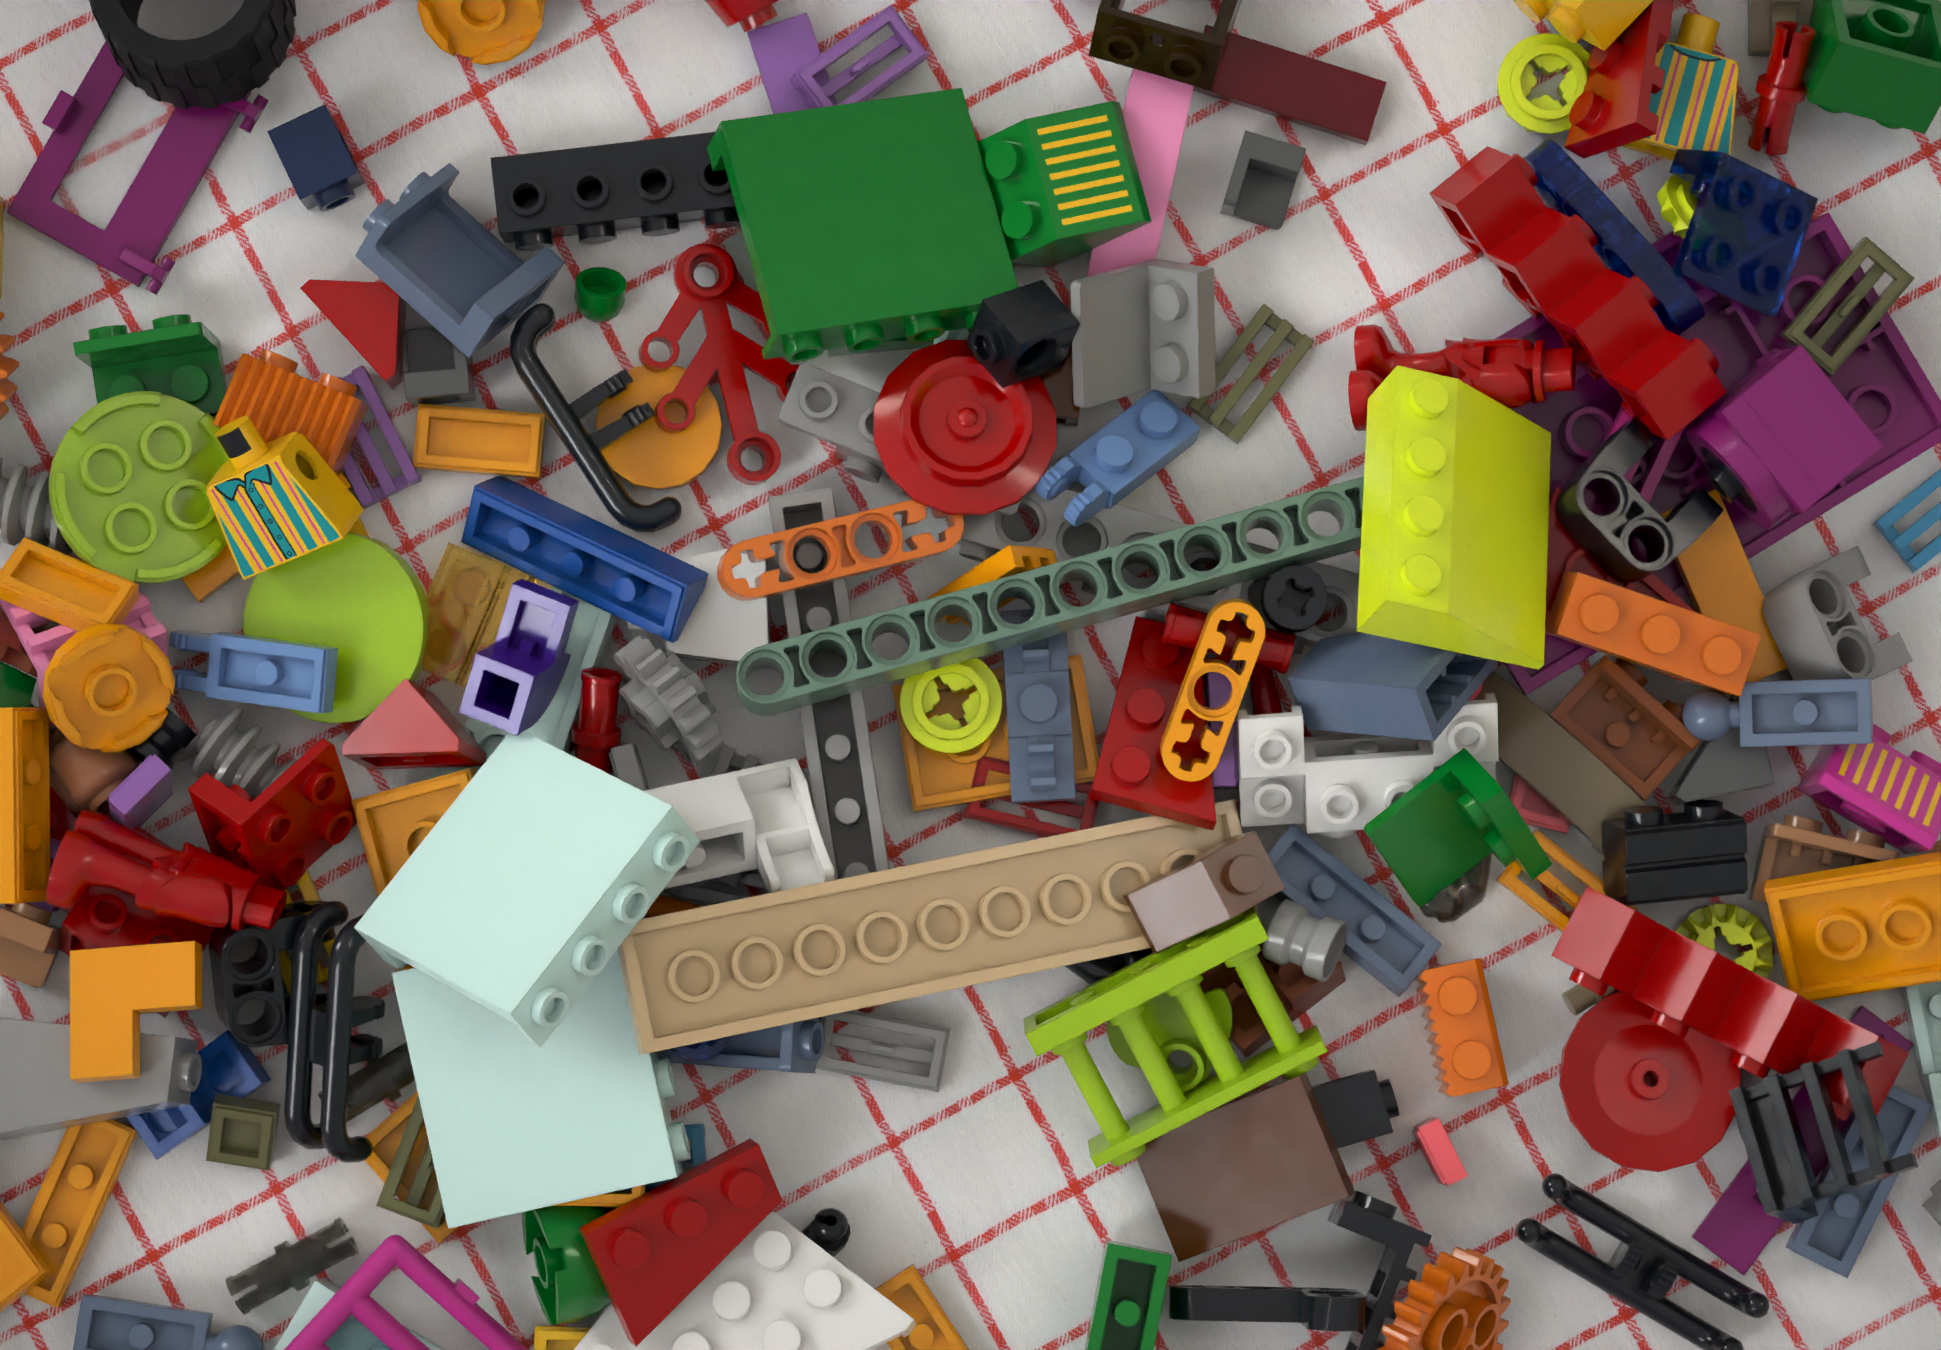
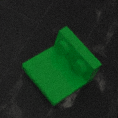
[73,314,227,417]
[1364,748,1553,907]

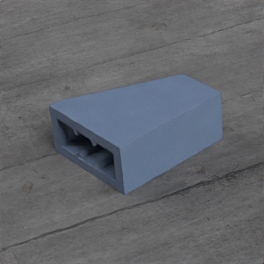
[1287,632,1498,741]

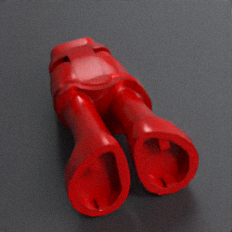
[1348,324,1577,431]
[46,809,287,931]

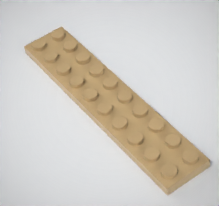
[618,799,1259,1055]

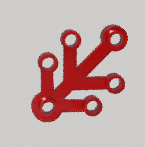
[639,243,799,485]

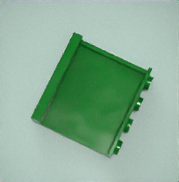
[707,88,1019,362]

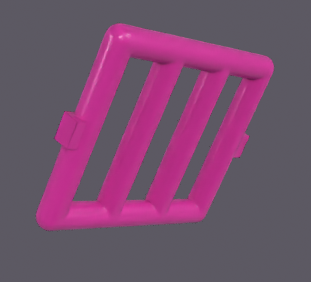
[284,1235,528,1350]

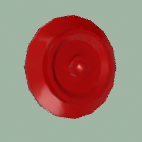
[873,339,1057,516]
[1559,992,1741,1173]

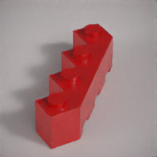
[1429,146,1727,441]
[1551,887,1909,1121]

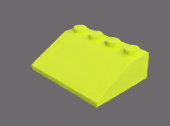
[1356,365,1551,670]

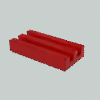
[964,756,1099,837]

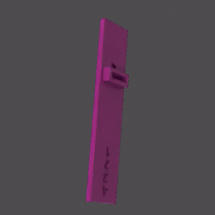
[1691,1006,1914,1275]

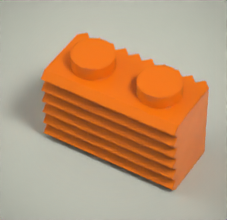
[213,349,367,477]
[1415,958,1509,1097]

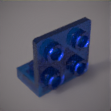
[1669,149,1818,317]

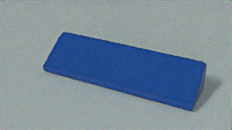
[461,476,709,643]

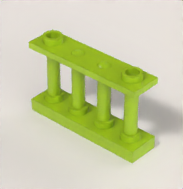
[1023,906,1328,1168]

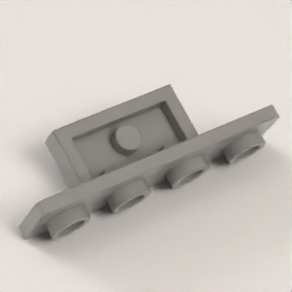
[779,363,1022,516]

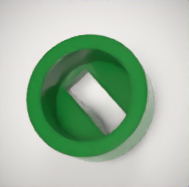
[574,267,627,322]

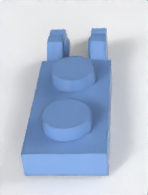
[1035,390,1201,527]
[170,630,338,713]

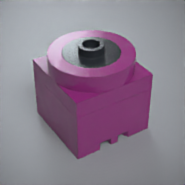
[1686,345,1883,530]

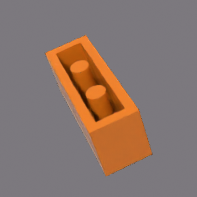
[1545,572,1761,697]

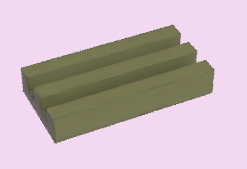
[1780,237,1915,377]
[1187,304,1315,444]
[376,1095,444,1228]

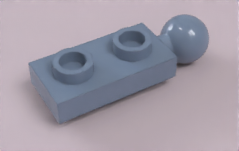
[1682,678,1874,747]
[73,1293,264,1350]

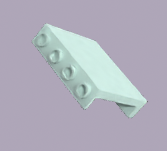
[354,731,700,1048]
[392,949,691,1229]

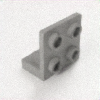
[1070,259,1216,408]

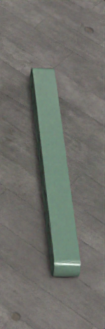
[736,476,1364,716]

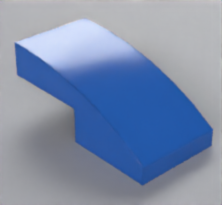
[127,1030,271,1160]

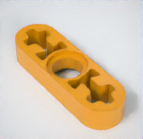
[1160,598,1265,782]

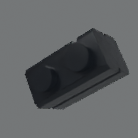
[1602,800,1748,906]

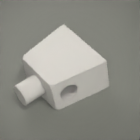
[627,548,770,669]

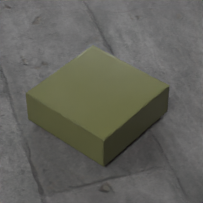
[206,1094,280,1171]

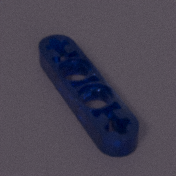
[1523,139,1705,336]

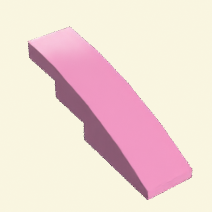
[1087,69,1194,277]

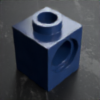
[267,104,365,212]

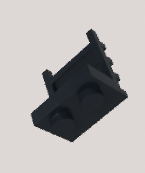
[1729,1042,1918,1224]
[1328,1190,1432,1350]

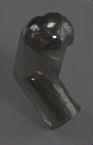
[1419,853,1492,923]

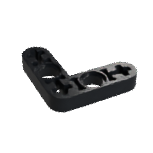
[1169,1285,1367,1331]

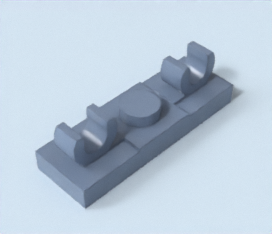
[1001,609,1076,804]

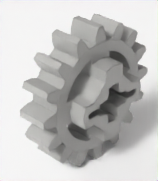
[612,636,723,766]

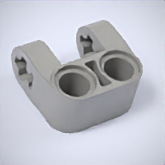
[1763,546,1913,680]

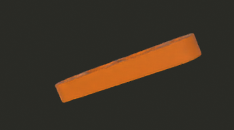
[717,500,964,601]

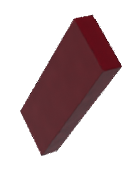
[1193,25,1387,145]

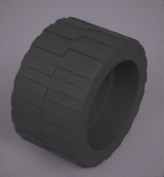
[89,0,297,109]

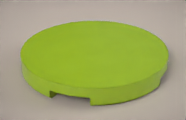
[49,391,229,585]
[243,532,430,723]

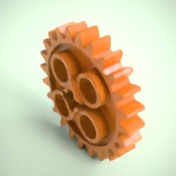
[1376,1247,1511,1350]

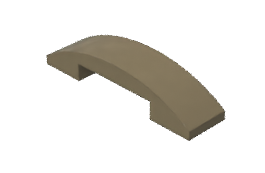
[1475,671,1648,858]

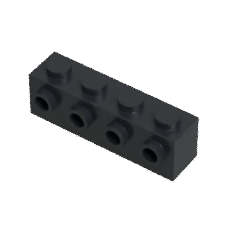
[490,132,741,251]

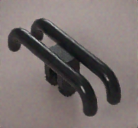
[510,303,682,532]
[284,901,385,1163]
[1516,1173,1770,1350]

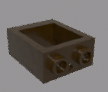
[1089,0,1242,91]

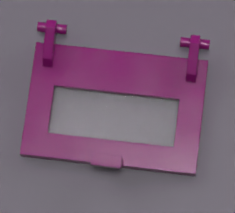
[6,41,269,295]

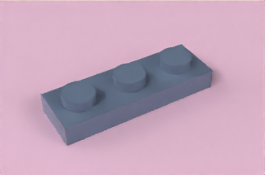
[1267,824,1442,997]
[1786,1085,1933,1278]

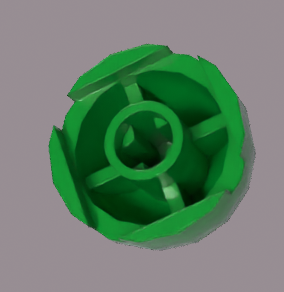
[522,1206,611,1325]

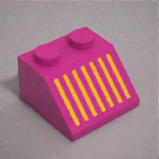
[1797,724,1941,855]

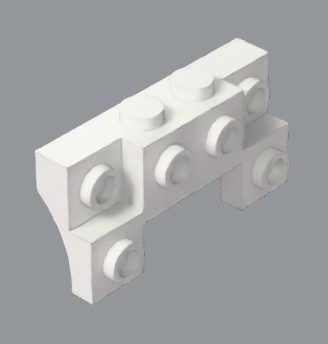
[1236,693,1499,838]
[642,758,834,919]

